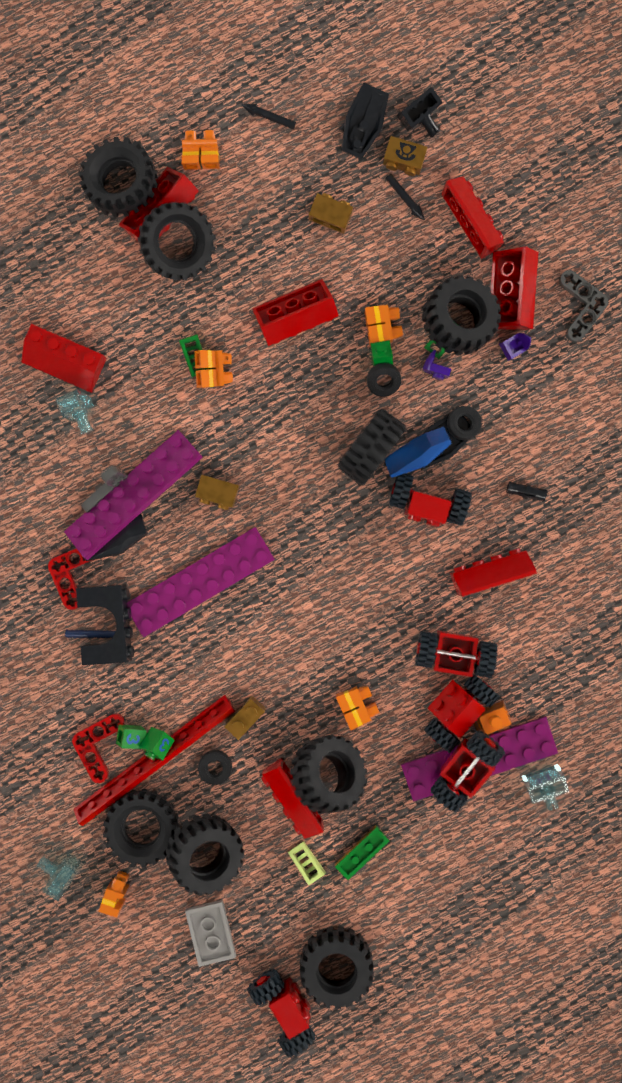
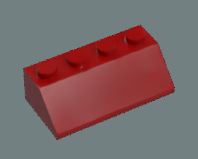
[119,167,199,243]
[441,176,504,259]
[490,246,539,331]
[252,279,339,346]
[22,324,107,393]
[450,548,537,597]
[261,758,324,839]

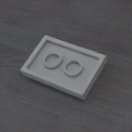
[185,900,236,967]

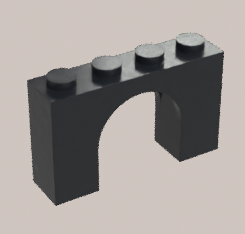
[76,584,134,665]

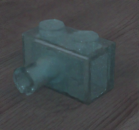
[55,390,94,434]
[522,764,569,811]
[36,852,85,901]

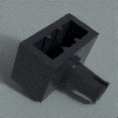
[396,86,443,138]

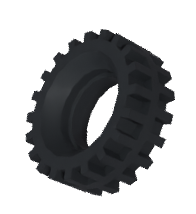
[79,137,158,218]
[138,202,216,280]
[103,789,180,868]

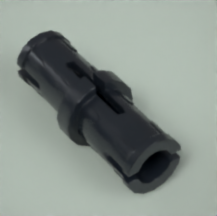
[506,481,547,502]

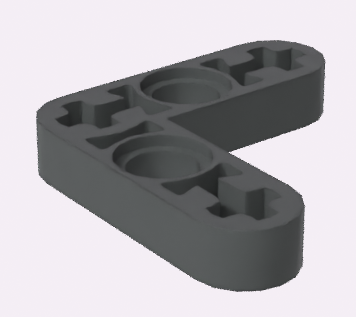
[559,270,608,343]
[81,465,128,513]

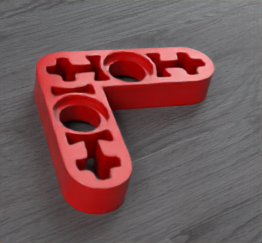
[48,548,93,610]
[72,713,124,783]

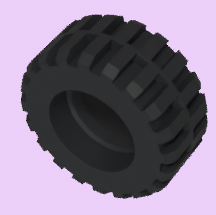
[422,275,501,355]
[338,409,406,485]
[290,735,367,814]
[166,814,244,895]
[300,926,374,1009]

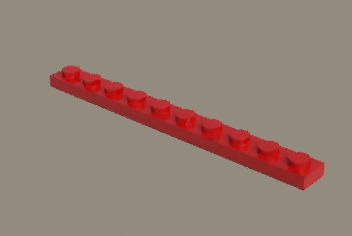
[73,695,235,826]

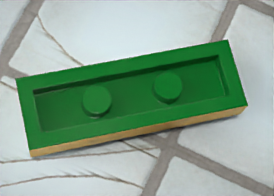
[335,826,389,880]

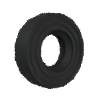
[366,363,401,397]
[447,406,482,441]
[198,750,232,785]

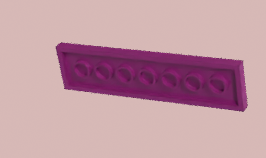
[64,430,203,560]
[127,527,275,638]
[401,716,558,802]

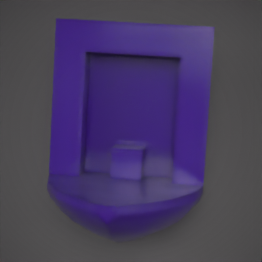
[499,333,531,361]
[422,350,451,380]

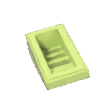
[288,841,326,885]

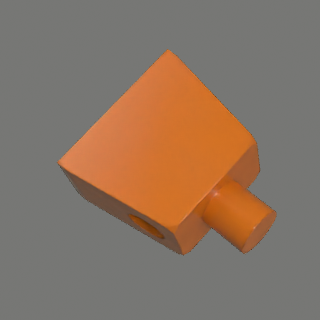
[474,700,511,734]

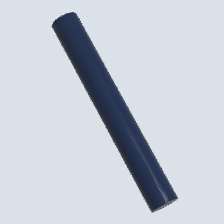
[65,630,116,638]

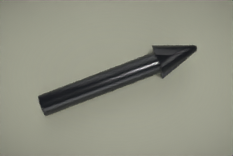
[242,104,296,130]
[385,174,425,220]

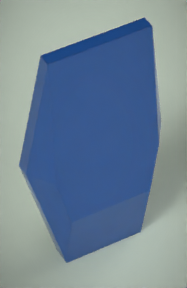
[384,427,452,478]

